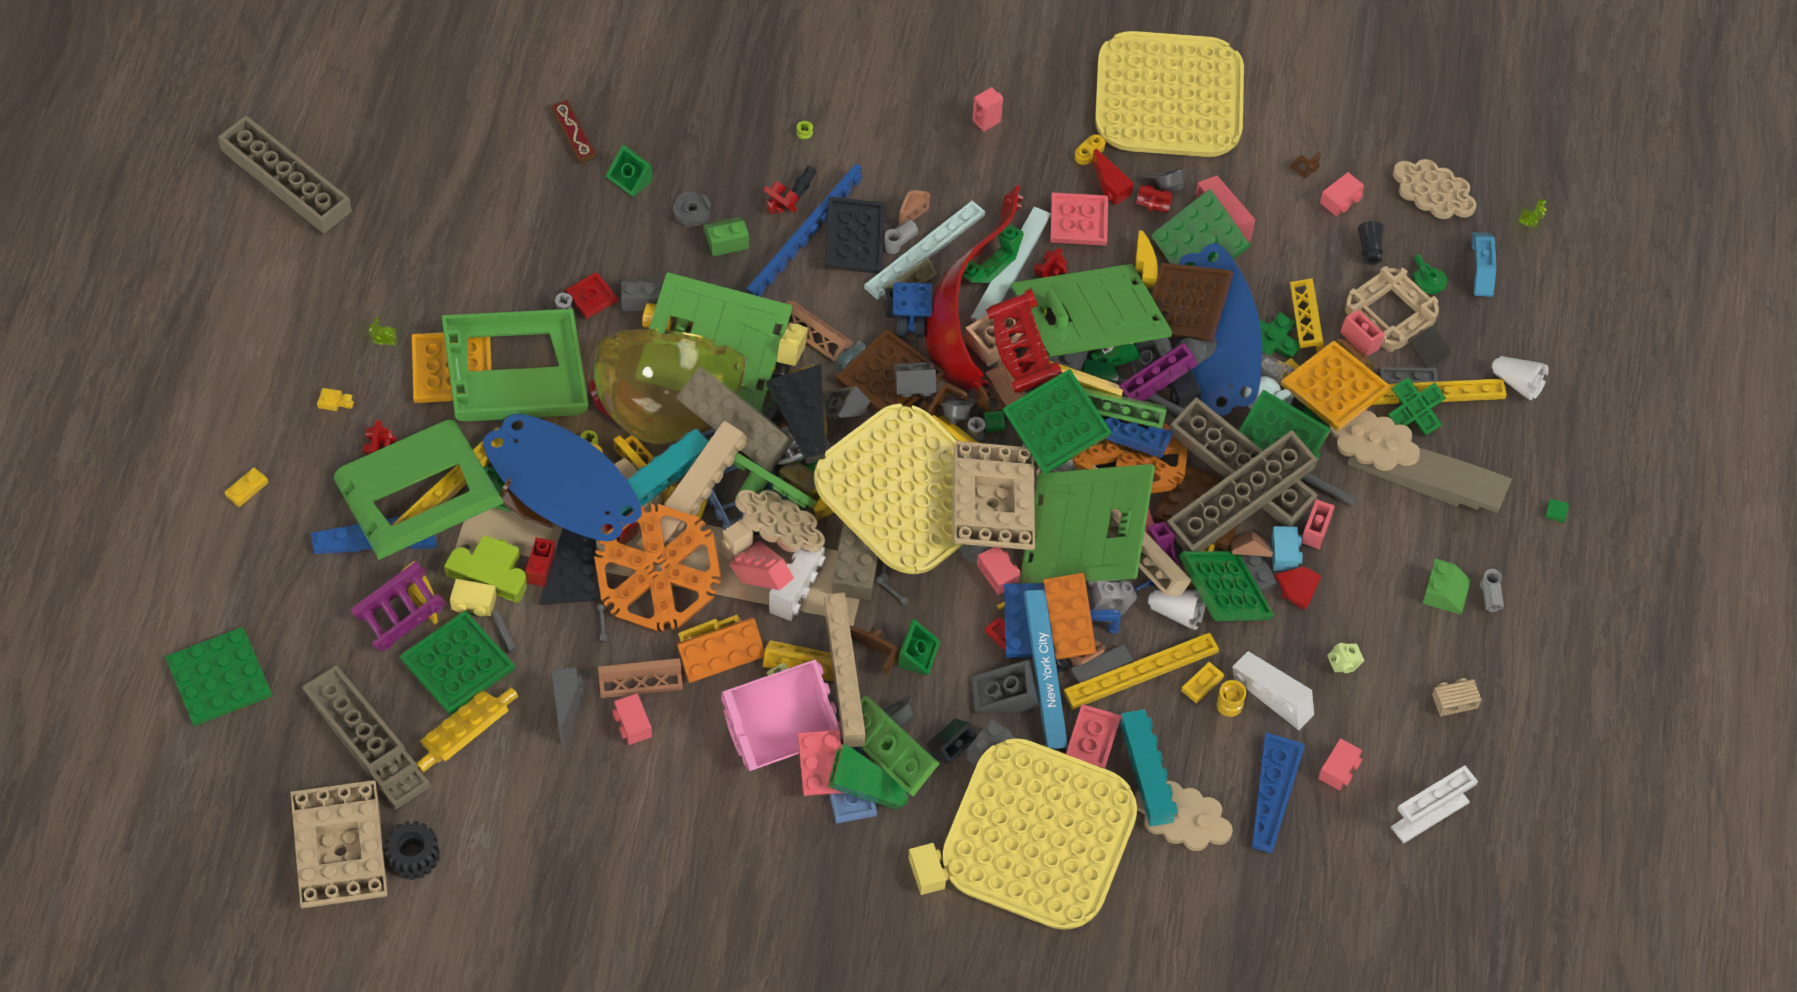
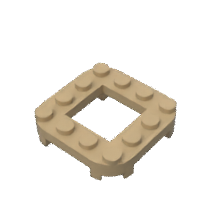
[1345,266,1439,352]

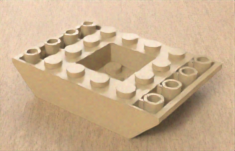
[951,441,1035,550]
[291,780,388,909]

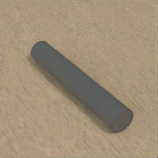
[491,610,516,653]

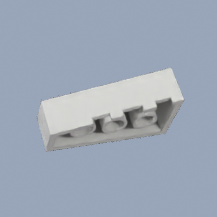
[769,547,826,622]
[1233,651,1314,730]

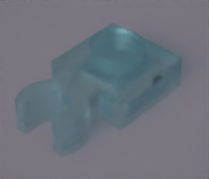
[838,341,866,372]

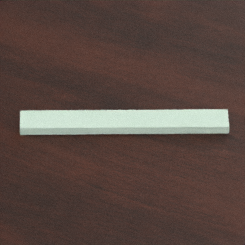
[864,201,985,300]
[971,207,1051,322]

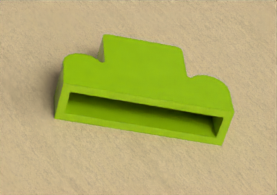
[444,535,527,604]

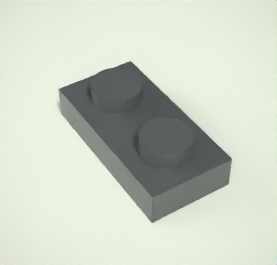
[1242,555,1278,592]

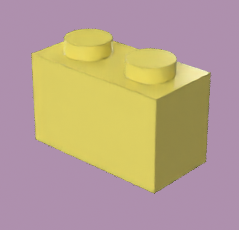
[777,323,808,366]
[450,579,497,617]
[908,843,948,895]

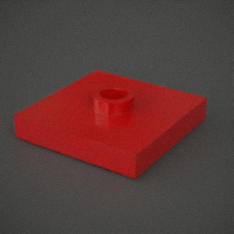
[565,272,618,319]

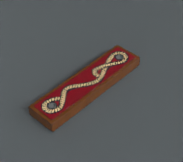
[550,100,597,164]

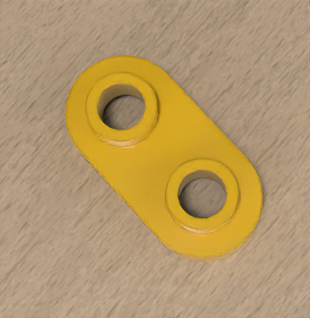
[1075,135,1105,165]

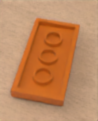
[1044,573,1097,660]
[676,617,765,683]

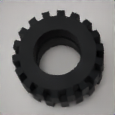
[384,821,440,880]

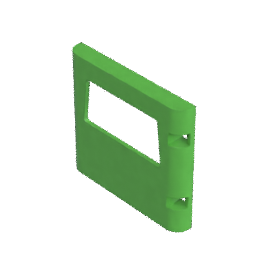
[442,309,588,422]
[334,420,504,560]

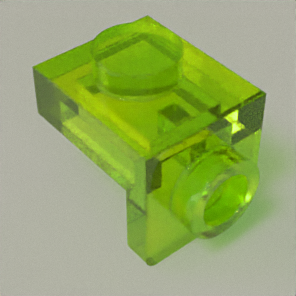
[1519,198,1547,228]

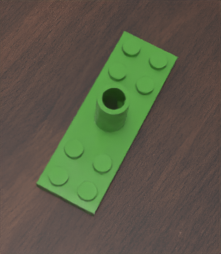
[709,437,817,508]
[860,695,940,796]

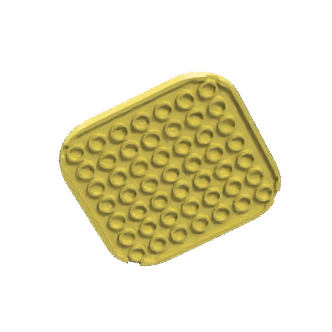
[1095,31,1244,157]
[814,404,990,574]
[943,739,1137,930]

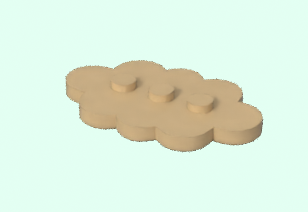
[1393,159,1476,219]
[1330,410,1420,471]
[735,490,825,552]
[1135,781,1233,851]

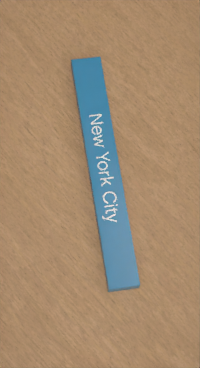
[1024,590,1068,750]

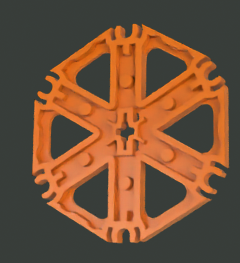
[1073,415,1188,493]
[594,503,722,632]

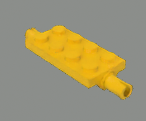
[416,687,518,773]

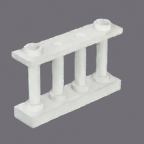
[1391,766,1478,844]

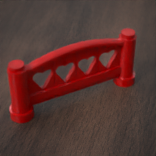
[986,288,1062,393]

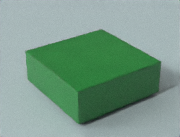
[983,411,1006,433]
[1545,498,1569,523]

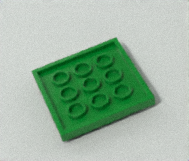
[1151,189,1251,266]
[1003,369,1112,475]
[1239,389,1332,481]
[1179,551,1275,621]
[400,610,516,716]
[165,627,272,726]

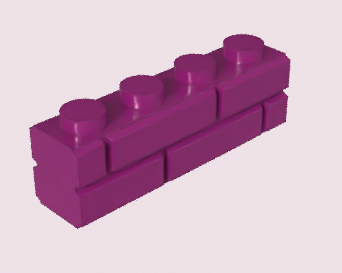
[1119,342,1197,401]

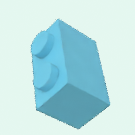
[1271,526,1302,571]

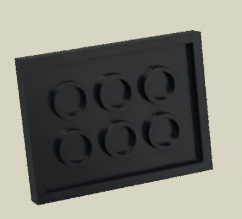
[825,196,885,273]

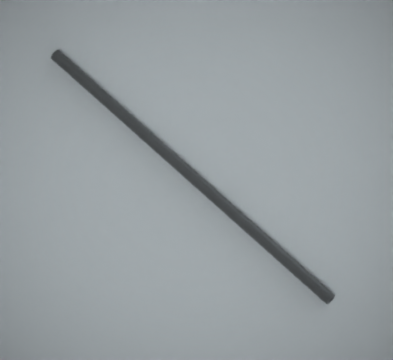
[1084,365,1356,506]

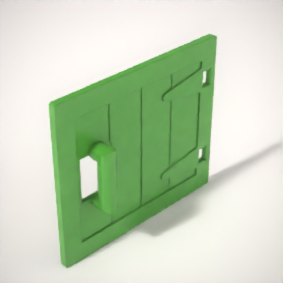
[1011,264,1172,357]
[634,273,792,413]
[1019,464,1155,583]

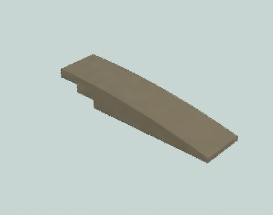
[1347,448,1512,513]
[302,665,431,809]

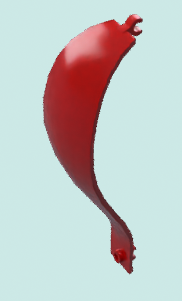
[925,185,1023,394]

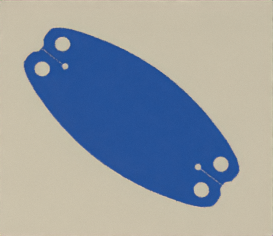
[1176,243,1262,417]
[483,414,642,541]

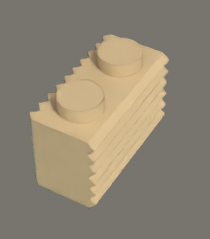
[721,519,753,561]
[1432,678,1481,717]

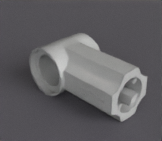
[884,220,918,254]
[1480,569,1504,612]

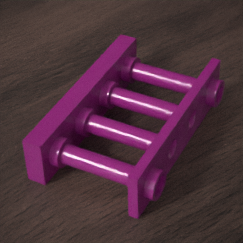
[350,561,447,652]

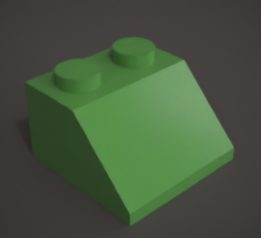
[703,217,749,257]
[1422,559,1471,615]

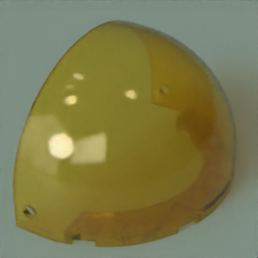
[594,329,747,444]

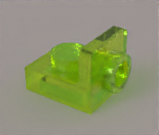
[369,317,398,346]

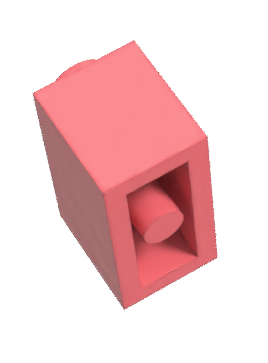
[972,87,1003,132]
[1320,172,1364,216]
[1340,310,1385,357]
[1301,499,1335,549]
[977,547,1020,595]
[612,693,652,745]
[1318,738,1363,790]

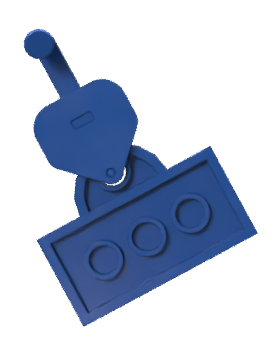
[1004,583,1121,658]

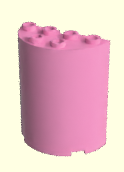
[721,659,842,771]

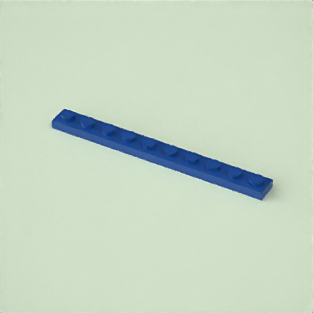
[747,164,863,297]

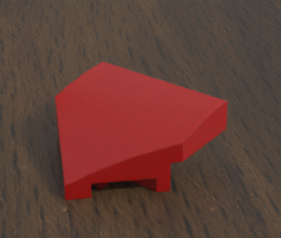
[1274,566,1321,610]

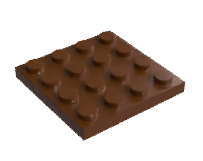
[1151,263,1234,342]
[836,329,945,412]
[1153,465,1241,551]

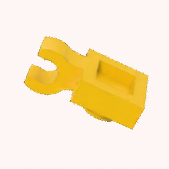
[317,388,354,411]

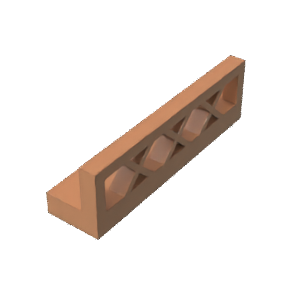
[785,301,853,362]
[985,358,1026,407]
[598,658,683,698]

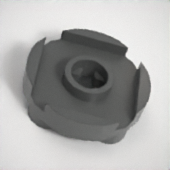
[673,191,711,228]

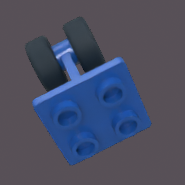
[893,282,932,338]

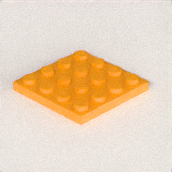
[412,332,492,403]
[1280,341,1391,432]

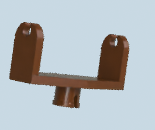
[920,383,968,416]
[500,478,556,529]
[850,625,900,674]

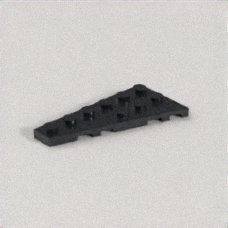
[766,364,826,464]
[540,528,601,605]

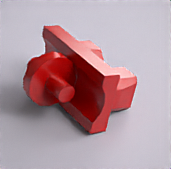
[763,181,799,214]
[1136,185,1173,213]
[1033,248,1067,278]
[363,420,397,456]

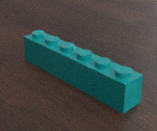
[608,429,709,521]
[1120,710,1178,827]

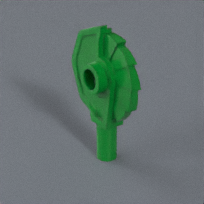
[1413,254,1448,295]

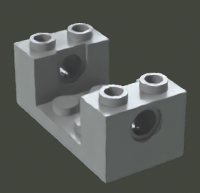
[1086,534,1137,615]

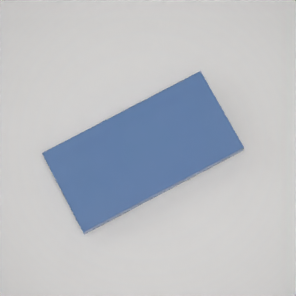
[829,743,877,824]

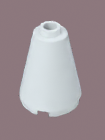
[1492,356,1549,400]
[1148,590,1206,630]

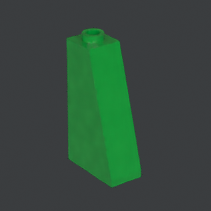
[827,744,908,810]

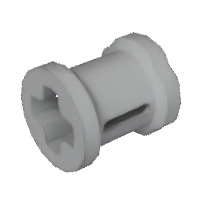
[555,293,573,310]
[967,417,985,442]

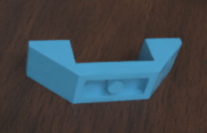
[1471,232,1496,297]

